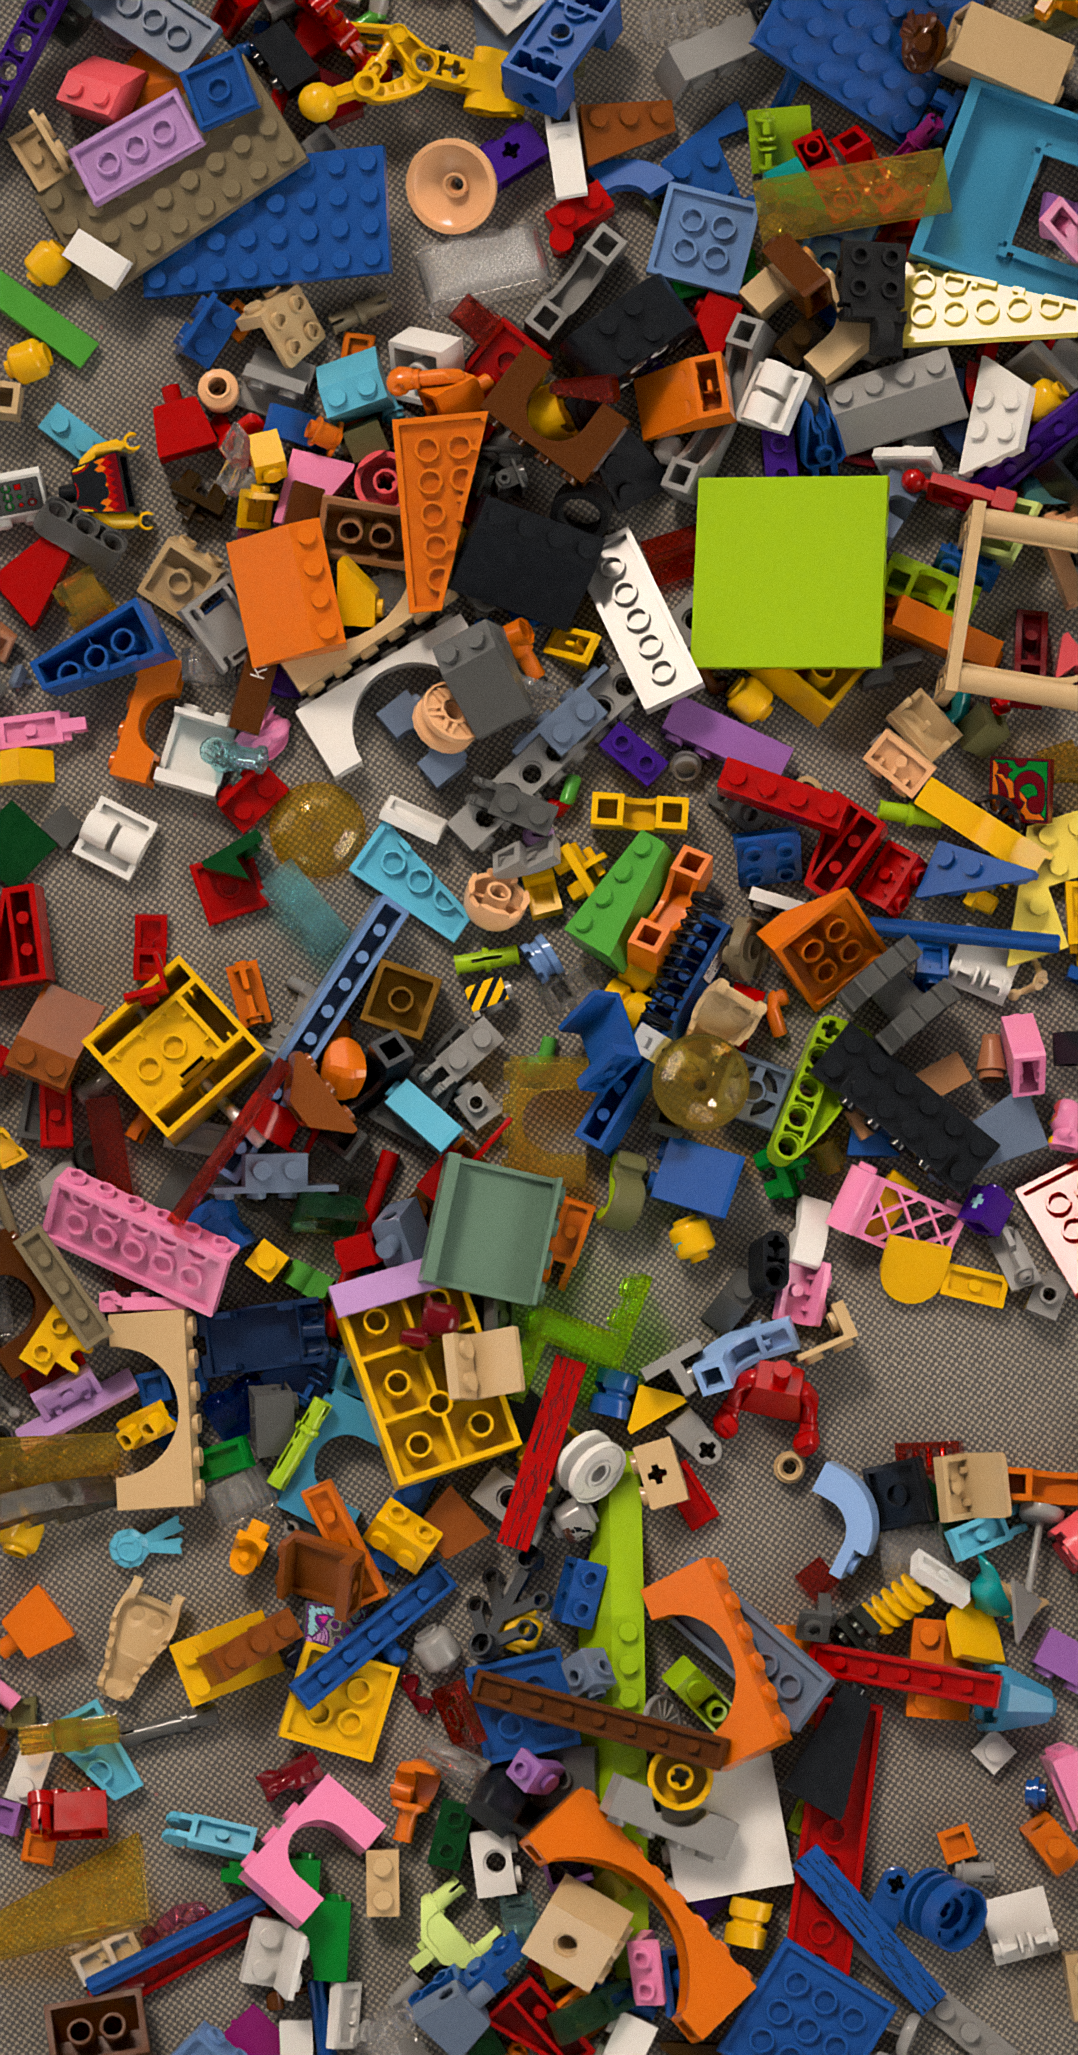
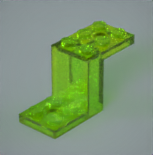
[505,1273,653,1404]

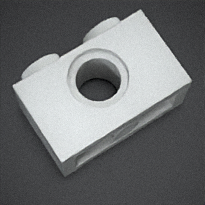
[469,1829,523,1899]

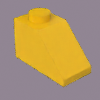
[337,556,385,627]

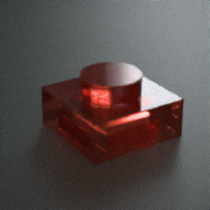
[794,1556,840,1602]

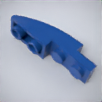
[405,1930,524,2024]

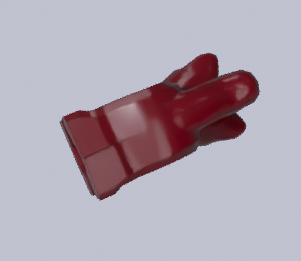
[255,1750,324,1803]

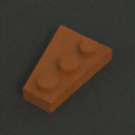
[577,100,676,170]

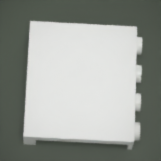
[652,1751,795,1903]

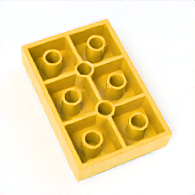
[331,1288,522,1491]

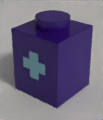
[957,1183,1015,1237]

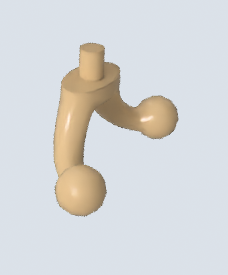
[1007,959,1048,1001]

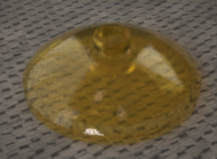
[269,782,366,878]
[652,1034,750,1131]

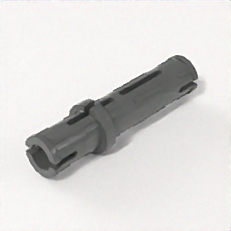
[120,1703,220,1749]

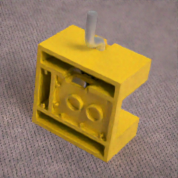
[81,955,271,1149]

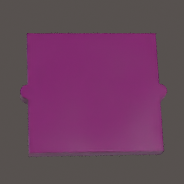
[224,2003,280,2055]

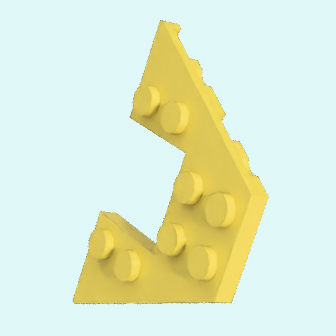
[1006,810,1078,968]

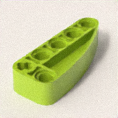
[766,1015,874,1167]

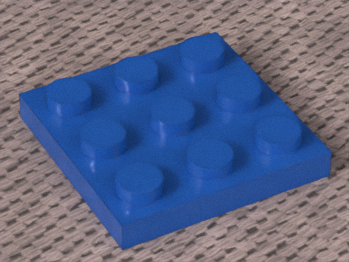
[464,1647,582,1765]

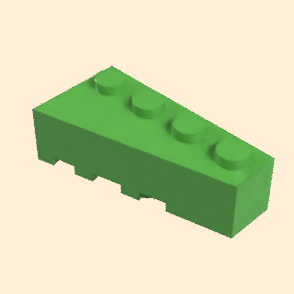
[564,830,676,975]

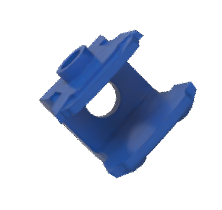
[185,1199,258,1259]

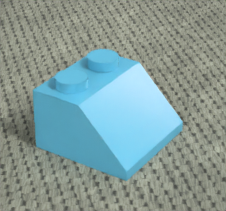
[316,346,395,426]

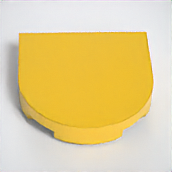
[879,1234,952,1304]
[946,1597,1006,1665]

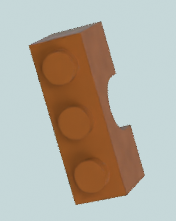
[196,1607,304,1687]

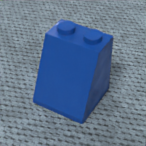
[646,1137,746,1223]

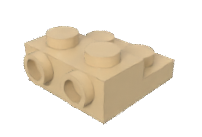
[136,534,228,622]

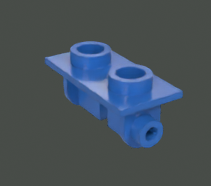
[932,542,1001,593]

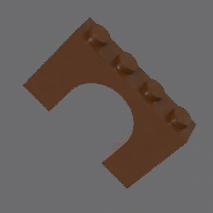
[480,345,631,487]
[0,1228,54,1380]

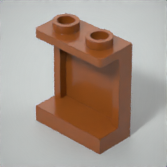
[275,1529,366,1623]

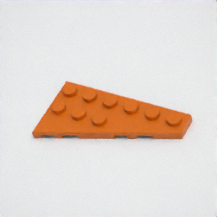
[392,411,489,614]

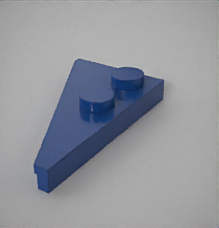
[915,840,1039,901]

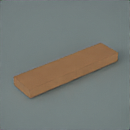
[844,1051,973,1141]

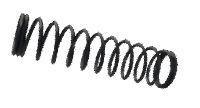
[639,891,725,1031]

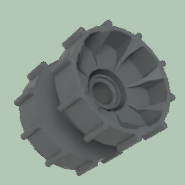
[836,935,960,1055]

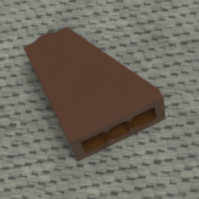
[761,232,833,320]

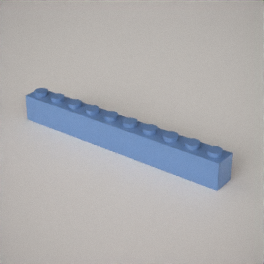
[203,894,410,1184]

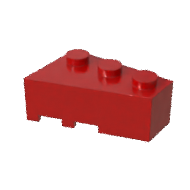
[0,883,56,991]

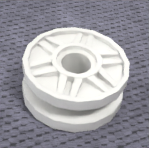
[555,1430,626,1504]

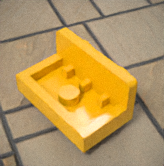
[362,1497,443,1575]

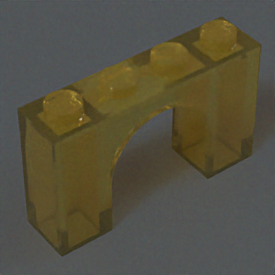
[501,1054,588,1187]

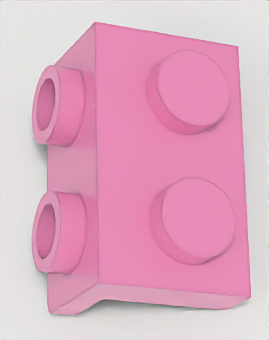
[772,1262,832,1327]
[626,1930,667,2006]

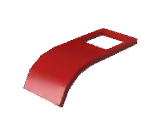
[246,1094,320,1154]

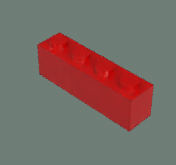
[716,757,850,838]

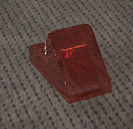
[448,293,504,348]

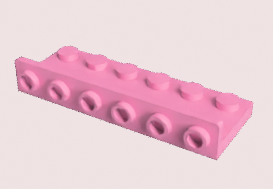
[42,1167,240,1318]

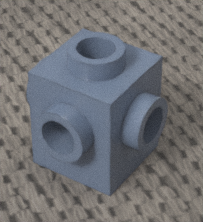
[560,1648,617,1701]

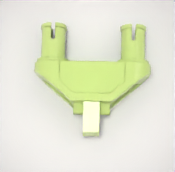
[408,1874,506,1973]

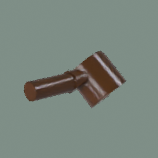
[266,1984,308,2010]

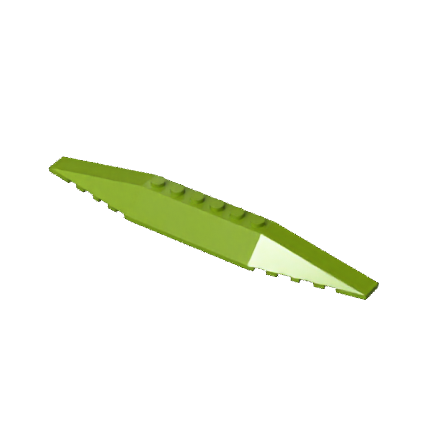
[578,1451,649,1978]

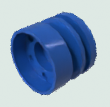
[898,1867,988,1952]

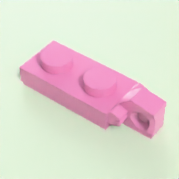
[0,710,89,751]
[99,1290,190,1314]

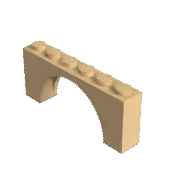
[108,1309,206,1512]

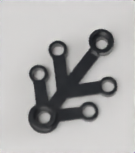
[466,1544,554,1663]

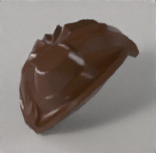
[899,9,947,75]

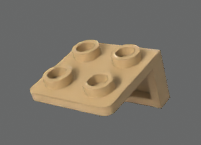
[7,108,73,193]
[235,284,325,369]
[933,1452,1012,1523]

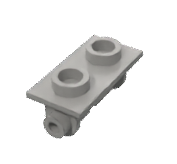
[987,1223,1042,1292]

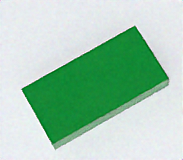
[199,1435,256,1483]

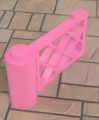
[825,1161,964,1250]

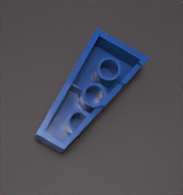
[29,597,177,697]

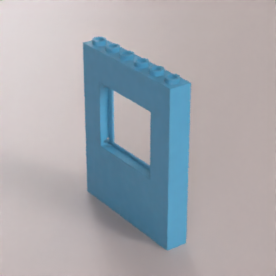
[906,77,1078,301]

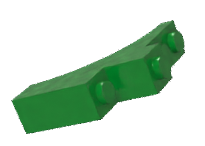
[220,1851,352,1982]

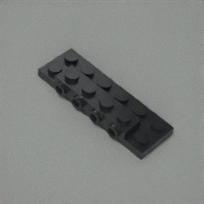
[808,1022,1001,1196]

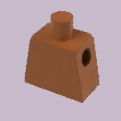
[422,1485,491,1560]

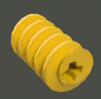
[861,1573,935,1636]

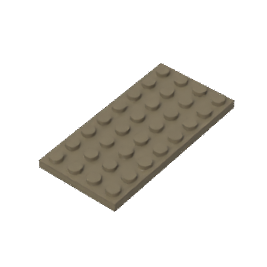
[35,54,310,303]

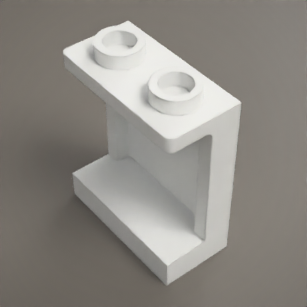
[153,703,238,801]

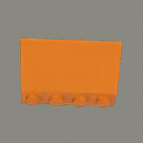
[226,517,347,669]

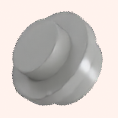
[670,751,702,781]

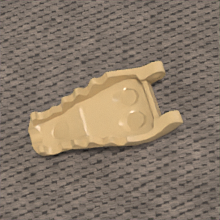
[679,978,767,1062]
[96,1575,185,1701]

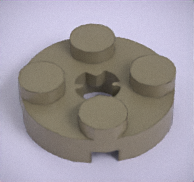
[722,916,770,982]

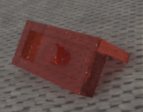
[640,524,696,587]

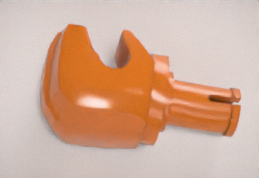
[318,1019,367,1100]
[390,1759,441,1843]

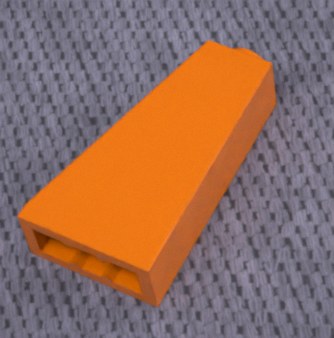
[884,595,1004,668]

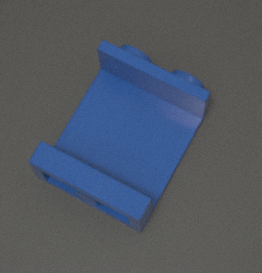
[558,990,641,1093]

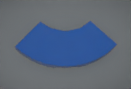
[587,159,676,200]

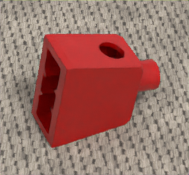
[153,384,218,465]

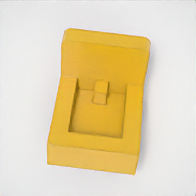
[236,483,280,530]

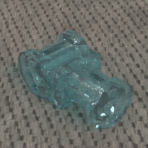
[200,736,269,774]
[499,1890,535,1958]

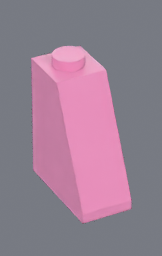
[273,448,356,528]
[1001,1013,1046,1098]

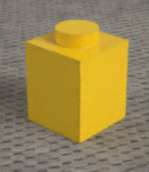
[246,429,288,485]
[244,1238,291,1285]

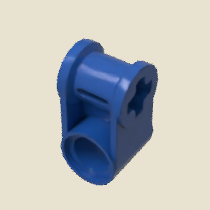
[869,1866,910,1932]

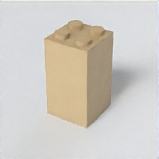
[933,1,1075,105]

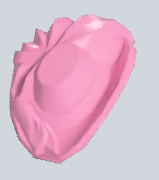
[232,705,292,764]

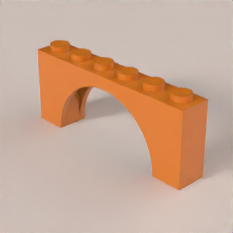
[640,1557,793,1772]

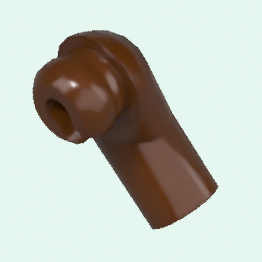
[698,669,728,696]

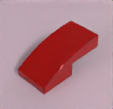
[133,913,168,980]

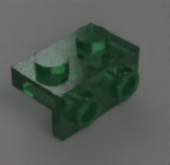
[289,1192,369,1237]

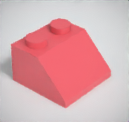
[56,55,148,126]

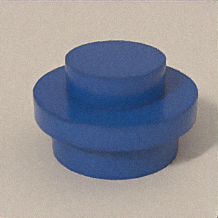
[1025,1777,1048,1810]

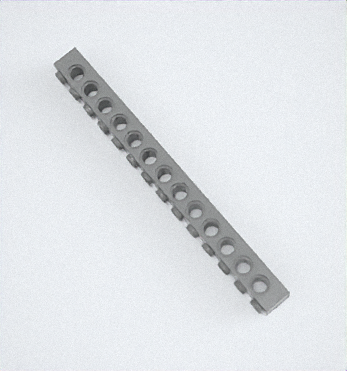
[446,591,693,855]

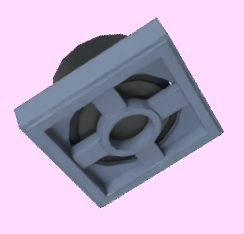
[711,1049,795,1133]

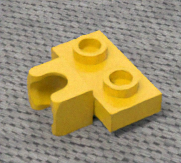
[19,1304,94,1376]

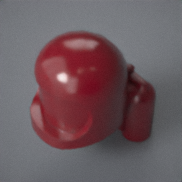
[398,1296,461,1349]

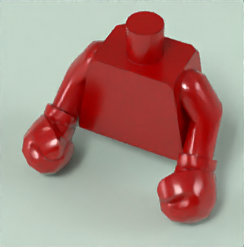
[712,1360,820,1457]

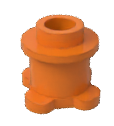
[304,416,345,458]

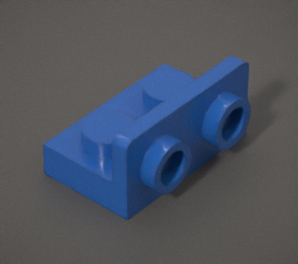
[549,1555,607,1629]

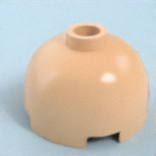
[463,868,530,932]

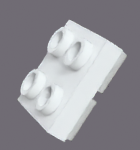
[736,359,813,436]
[72,795,159,882]

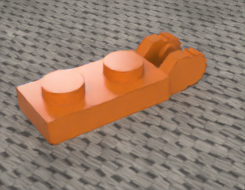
[542,1196,596,1292]

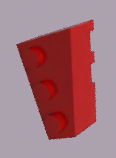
[804,789,889,899]
[487,1972,596,2055]

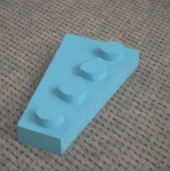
[348,821,470,944]

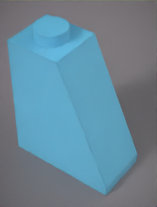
[385,1078,464,1156]

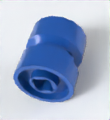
[588,1367,639,1421]

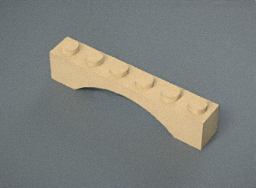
[280,571,459,697]

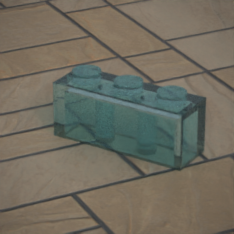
[259,858,352,958]

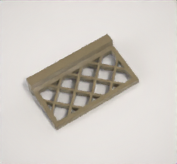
[13,1224,114,1351]

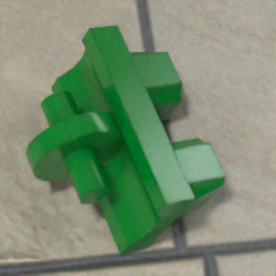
[753,1143,811,1199]

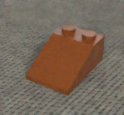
[4,982,106,1095]

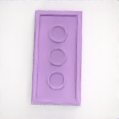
[67,88,207,208]

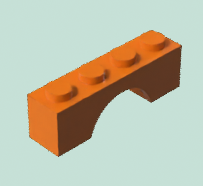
[108,659,189,789]
[627,844,713,975]
[1008,1467,1078,1507]

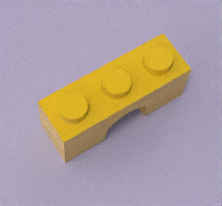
[590,792,689,835]

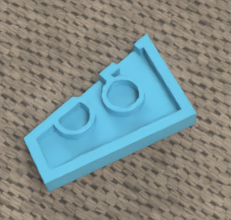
[39,1698,145,1801]

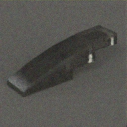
[0,1475,117,1531]

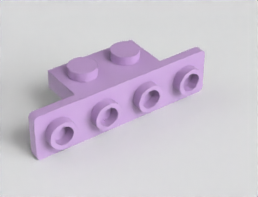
[15,1363,140,1454]

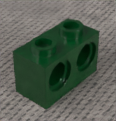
[427,1797,472,1871]

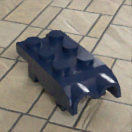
[196,1296,330,1379]

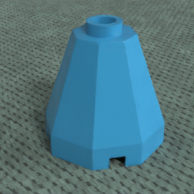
[974,1664,1057,1732]

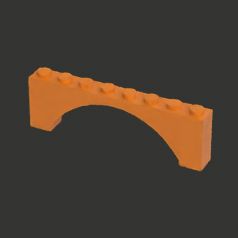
[518,1786,756,2044]

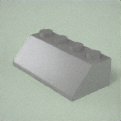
[825,347,969,457]

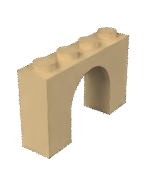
[738,246,870,387]

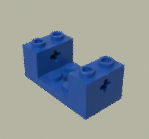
[501,0,623,120]

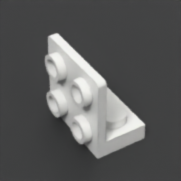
[239,1915,309,2001]

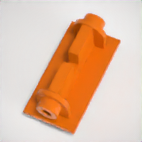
[225,959,273,1028]

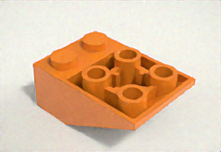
[633,351,737,442]

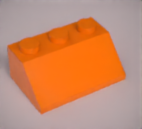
[903,1617,973,1721]

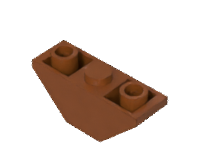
[282,1051,358,1134]

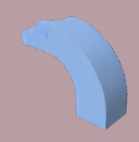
[692,1315,801,1397]
[812,1460,880,1579]

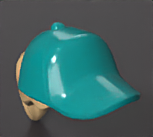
[970,1552,1049,1626]

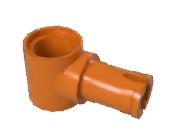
[502,617,546,683]

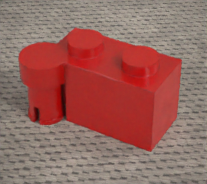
[544,179,615,259]
[27,1787,109,1842]

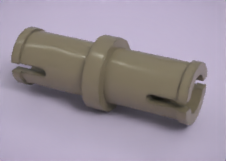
[326,291,393,335]

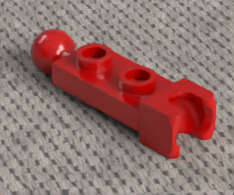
[901,468,1018,513]

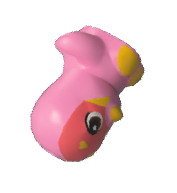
[1048,1098,1078,1153]

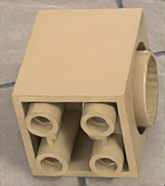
[520,1873,634,1993]

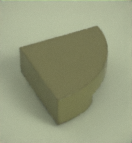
[4,1696,38,1730]

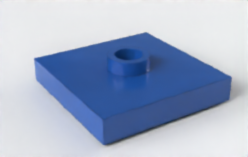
[179,47,261,133]

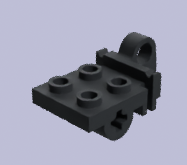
[835,239,907,357]

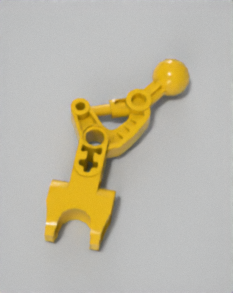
[298,23,525,123]

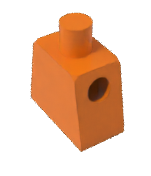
[0,1584,77,1660]
[1018,1809,1078,1879]

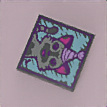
[299,1601,370,1659]

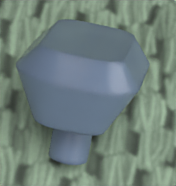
[8,664,32,688]

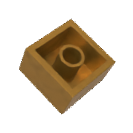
[360,958,443,1044]

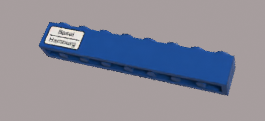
[574,912,733,1159]

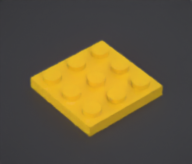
[277,1640,400,1763]

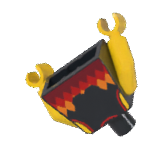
[59,432,154,531]

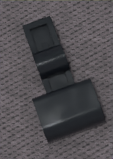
[463,1760,585,1876]

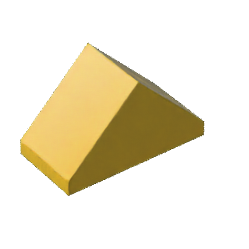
[543,627,602,672]
[0,747,55,786]
[627,1384,687,1435]

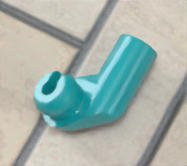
[944,692,971,725]

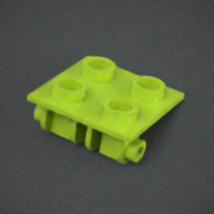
[747,104,812,174]

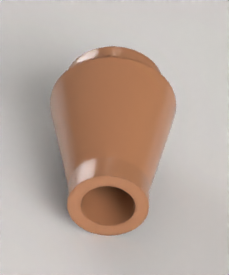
[975,1034,1007,1083]

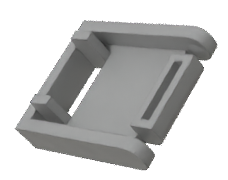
[176,574,248,675]

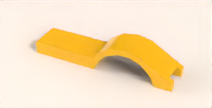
[914,776,1053,882]

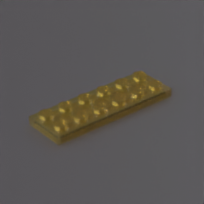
[752,147,952,245]

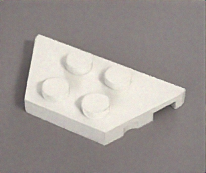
[958,356,1037,478]

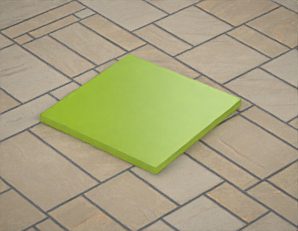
[690,475,890,669]

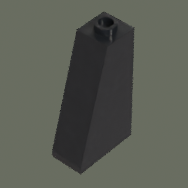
[782,1682,871,1821]

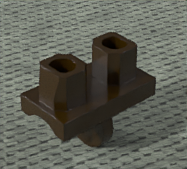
[169,469,229,527]

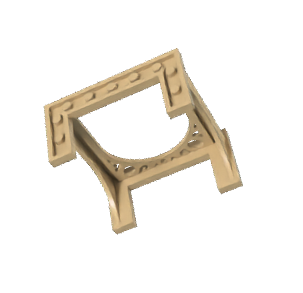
[933,499,1078,712]

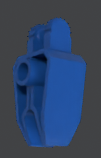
[795,396,847,476]

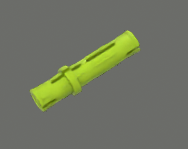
[266,1396,333,1491]

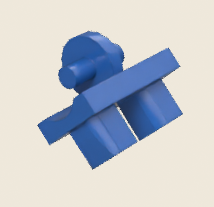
[920,88,965,151]

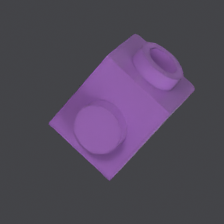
[506,1748,565,1795]

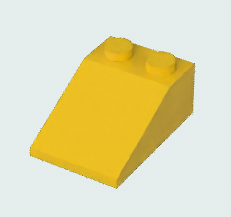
[169,1609,286,1707]

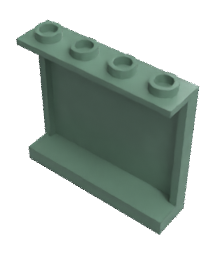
[417,1152,566,1307]

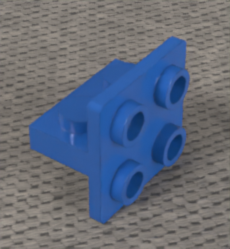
[173,292,241,371]
[732,826,802,888]

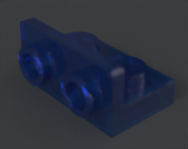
[201,1372,264,1442]

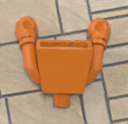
[386,366,495,416]

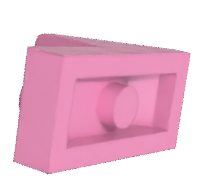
[1039,196,1078,264]

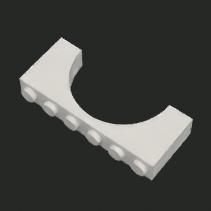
[295,613,469,782]

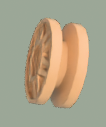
[412,681,476,754]

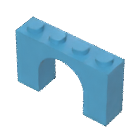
[274,1389,380,1525]

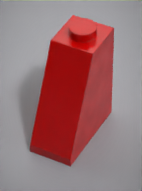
[0,537,73,632]

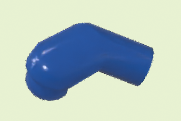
[380,1639,408,1665]

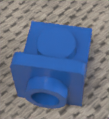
[913,941,949,993]

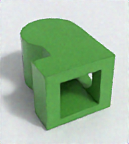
[281,1258,336,1302]

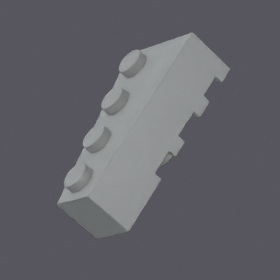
[652,9,766,104]

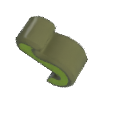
[595,1149,648,1233]

